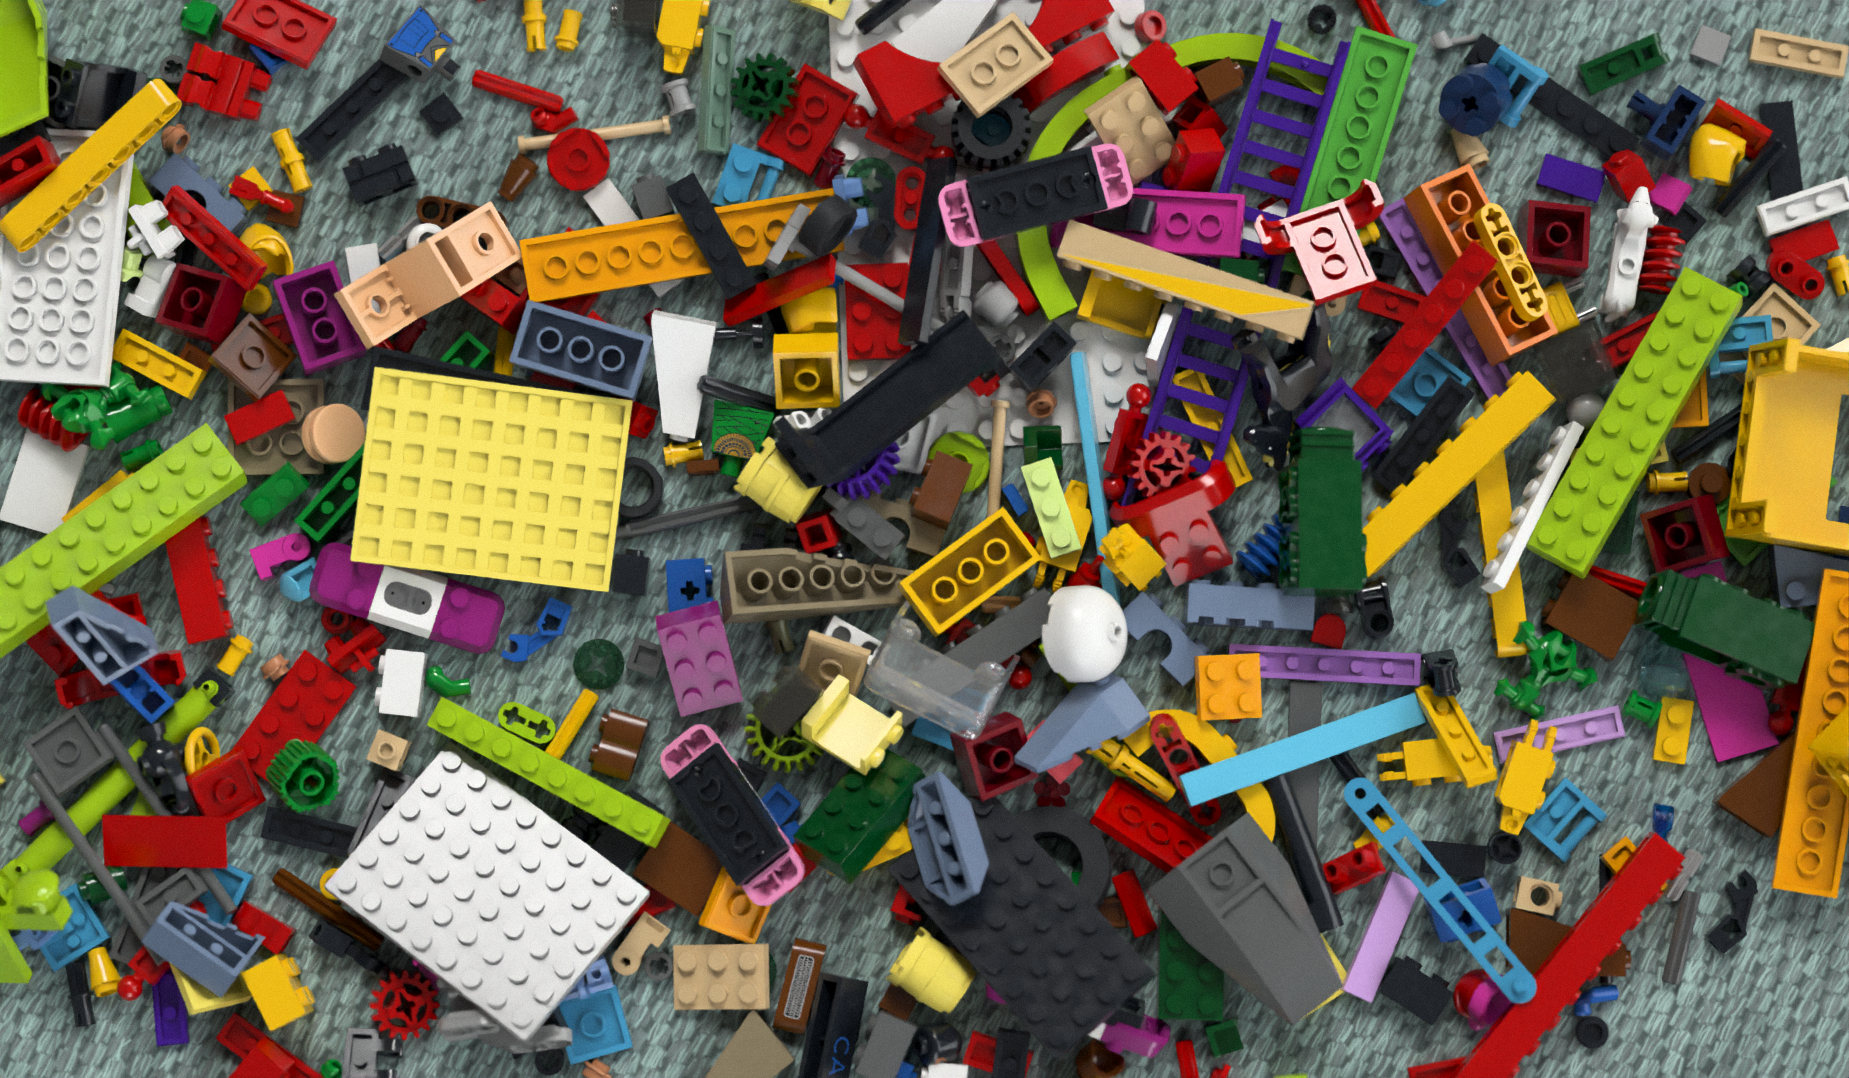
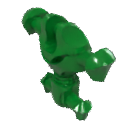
[41,362,148,450]
[1494,621,1598,721]

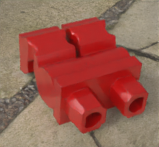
[177,42,273,122]

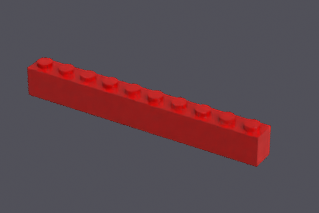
[1449,832,1686,1078]

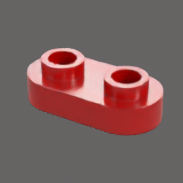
[894,166,926,231]
[1766,249,1825,300]

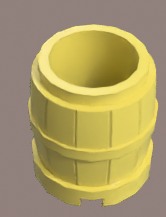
[733,437,822,524]
[886,926,977,1014]

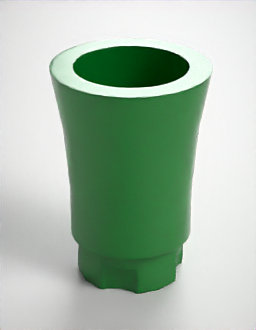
[104,384,173,444]

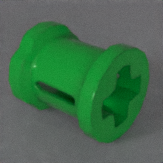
[1621,689,1663,729]

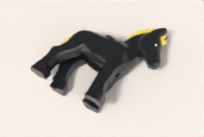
[1231,290,1332,471]

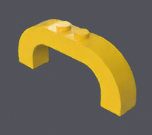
[1121,709,1275,842]

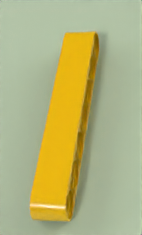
[0,78,182,253]
[1473,451,1529,658]

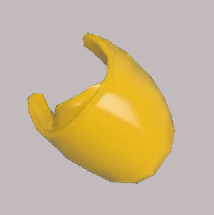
[1688,123,1746,187]
[239,223,294,279]
[780,286,838,334]

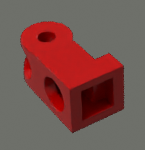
[231,900,297,955]

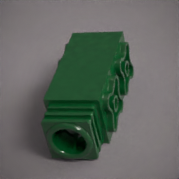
[1278,427,1367,597]
[1633,569,1815,692]

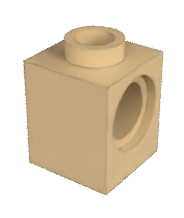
[366,729,412,772]
[1511,876,1563,916]

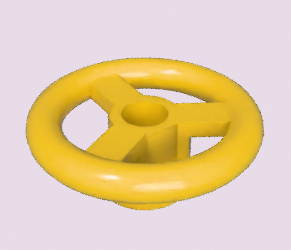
[181,727,220,775]

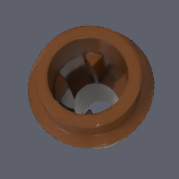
[497,153,540,202]

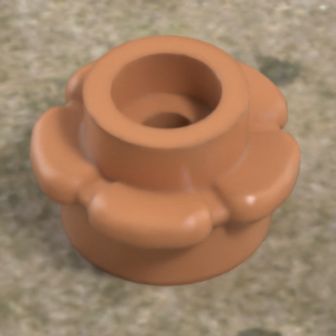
[161,124,190,154]
[1026,389,1057,418]
[260,653,289,682]
[582,1058,612,1078]

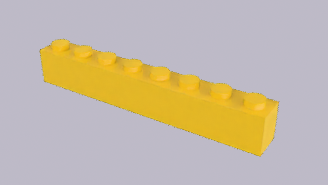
[1362,370,1556,578]

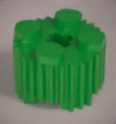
[266,739,340,813]

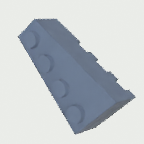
[1183,580,1315,632]

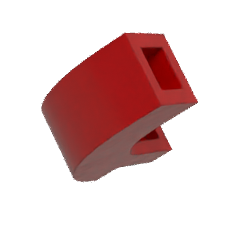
[1012,32,1120,115]

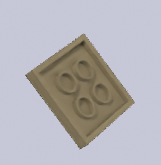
[228,379,325,476]

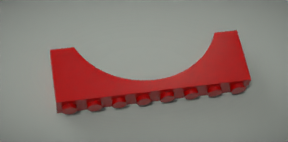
[853,0,1115,130]

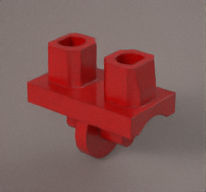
[324,617,387,675]
[1323,841,1386,895]

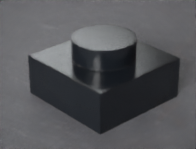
[419,93,464,137]

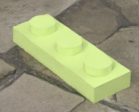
[1021,457,1082,559]

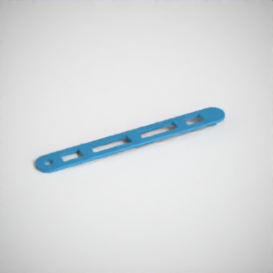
[1344,777,1536,1003]

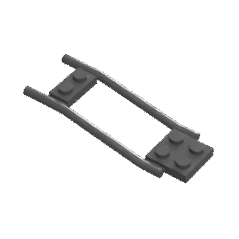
[23,706,238,965]

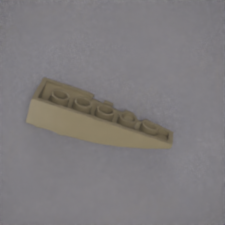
[720,548,914,624]

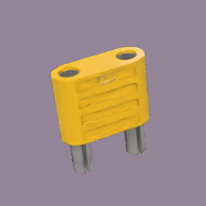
[1542,277,1598,342]

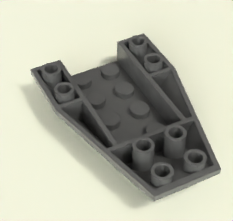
[1147,812,1344,1026]

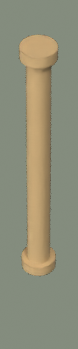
[518,115,671,155]
[987,400,1010,518]

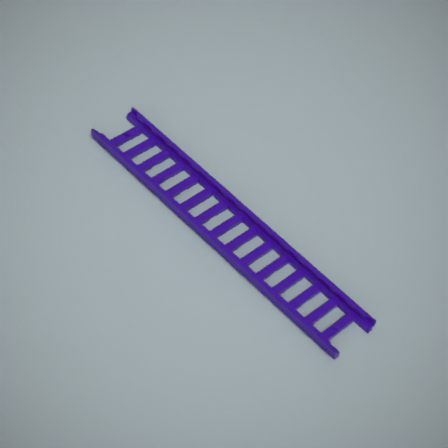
[1121,18,1351,506]

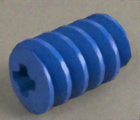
[1235,514,1283,583]

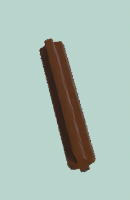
[272,868,384,951]

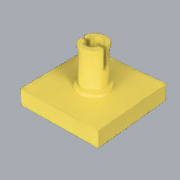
[169,962,252,1015]

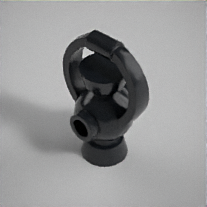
[135,720,189,815]

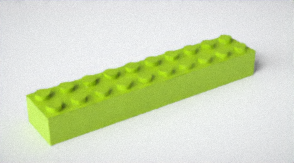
[1526,266,1743,580]
[0,423,248,659]

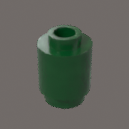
[77,866,128,906]

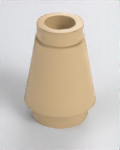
[1450,128,1490,171]

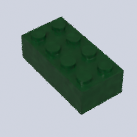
[793,749,926,885]
[1156,907,1224,1021]

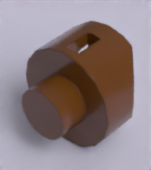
[1686,462,1732,504]
[1076,1038,1125,1078]

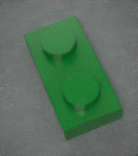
[240,461,310,527]

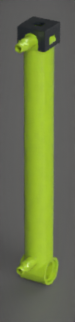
[0,668,235,889]

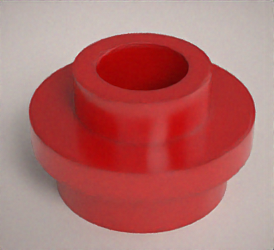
[321,607,354,635]

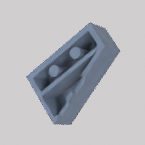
[1767,544,1849,608]
[45,586,159,685]
[141,901,266,998]

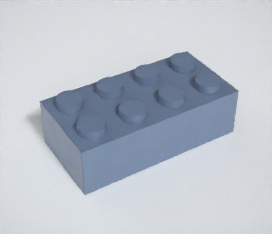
[509,300,653,402]

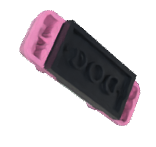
[938,143,1133,247]
[661,724,805,906]

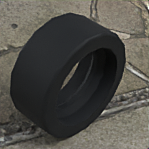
[798,195,857,257]
[618,457,664,519]

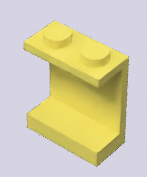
[802,675,904,775]

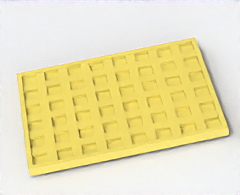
[350,367,632,592]

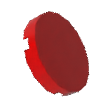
[547,128,610,191]

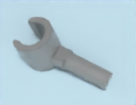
[1429,30,1476,53]

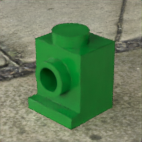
[180,0,223,42]

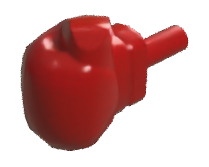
[1067,555,1104,589]

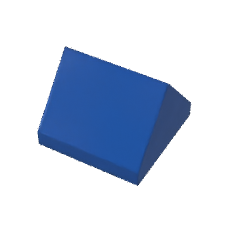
[249,43,287,76]

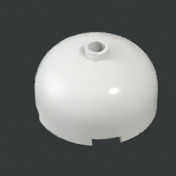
[1042,585,1128,683]

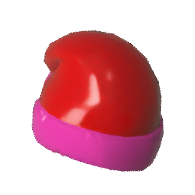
[1453,969,1511,1031]

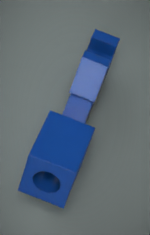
[501,597,573,663]

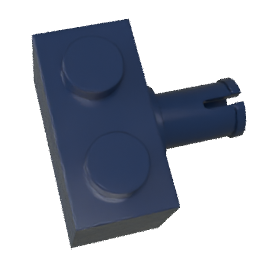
[1626,85,1706,161]

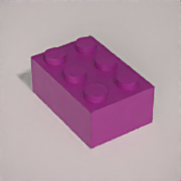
[273,260,366,377]
[655,600,743,717]

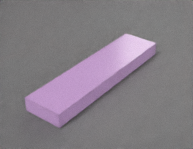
[1493,705,1626,764]
[1340,872,1419,1003]

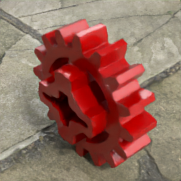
[1127,431,1196,498]
[368,969,440,1041]

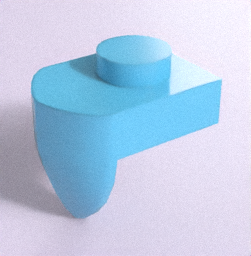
[279,557,316,602]

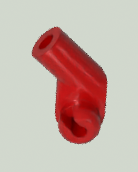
[530,106,579,134]

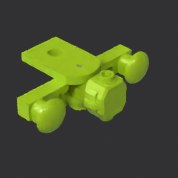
[0,869,73,983]

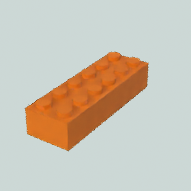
[1403,164,1558,367]

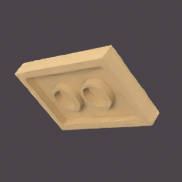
[937,12,1054,118]
[1084,75,1176,186]
[1719,282,1821,386]
[673,944,770,1010]

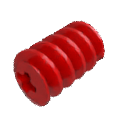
[1637,225,1686,295]
[17,388,89,452]

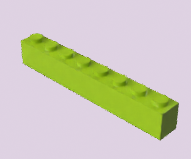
[427,697,671,848]

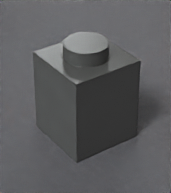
[631,173,675,219]

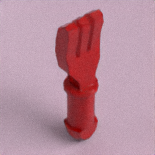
[228,175,294,213]

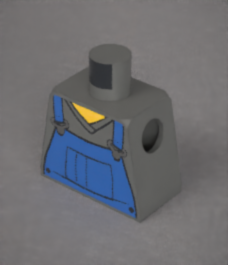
[379,5,461,83]

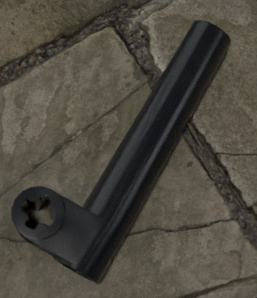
[1264,773,1344,933]

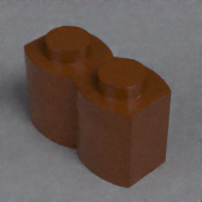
[588,708,649,782]

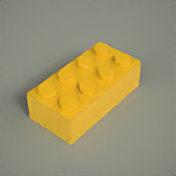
[897,507,1041,638]

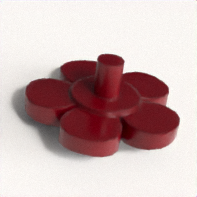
[1033,774,1070,807]

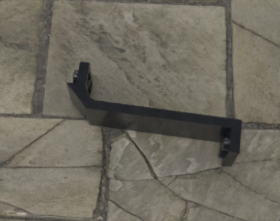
[774,310,1011,489]

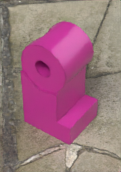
[249,533,313,582]

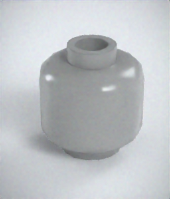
[972,280,1019,327]

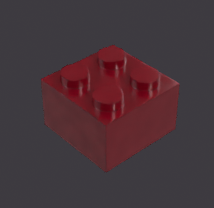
[1517,200,1591,278]
[155,262,247,346]
[1640,494,1730,573]
[949,711,1038,801]

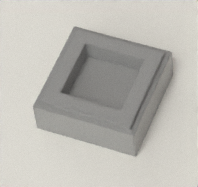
[1689,25,1731,67]

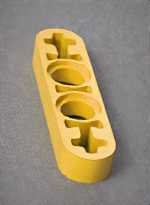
[1474,203,1548,322]

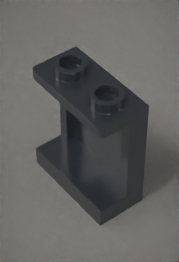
[54,58,148,129]

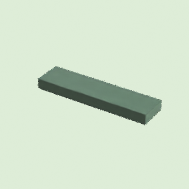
[697,25,736,156]

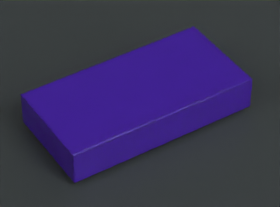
[1536,153,1606,203]

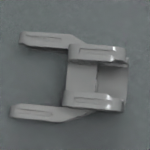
[436,977,573,1054]

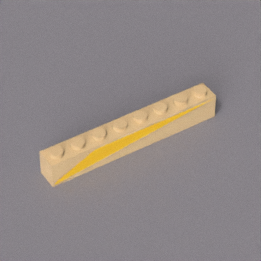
[1057,219,1315,344]

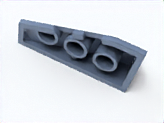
[1014,673,1151,774]

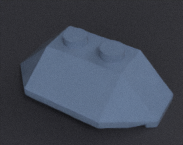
[907,771,989,905]

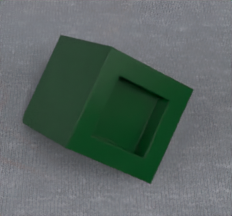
[1023,425,1063,470]
[1203,1017,1244,1059]

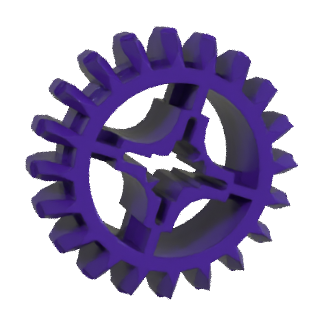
[827,442,901,500]

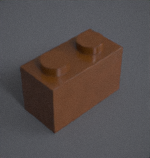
[1194,56,1245,108]
[909,451,973,530]

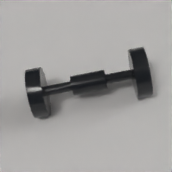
[714,317,764,349]

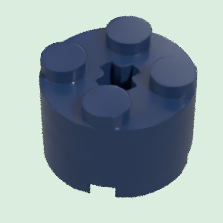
[1439,63,1513,136]

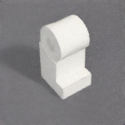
[124,254,176,318]
[822,615,884,666]

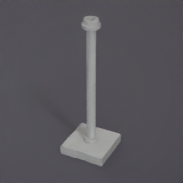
[762,203,949,332]

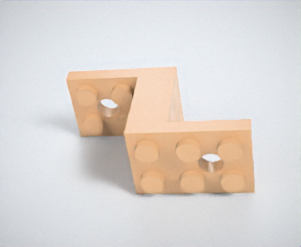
[334,201,522,350]

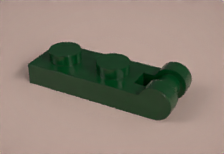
[1577,32,1671,97]

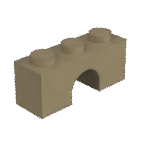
[859,490,946,558]

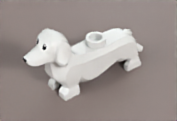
[1598,187,1659,322]

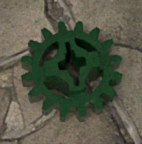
[730,53,800,123]

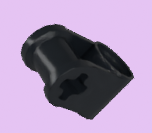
[1354,576,1394,639]
[1421,649,1461,697]

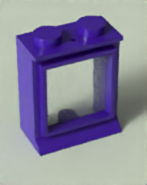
[1293,377,1394,471]

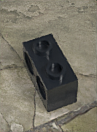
[1009,321,1077,392]

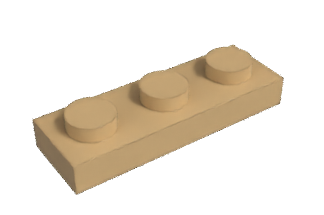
[1748,28,1849,79]

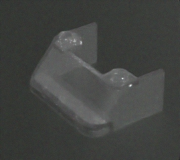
[864,600,1021,739]

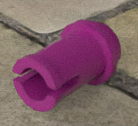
[18,799,56,837]

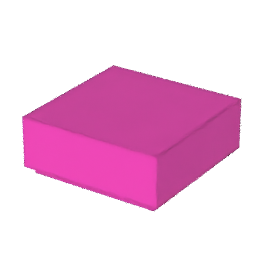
[1649,173,1692,215]

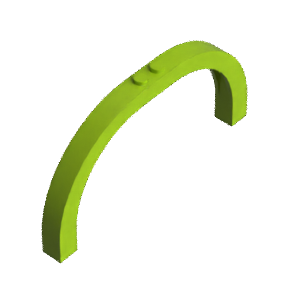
[1015,33,1387,324]

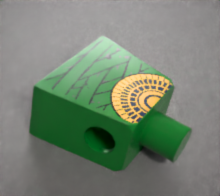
[711,400,775,478]

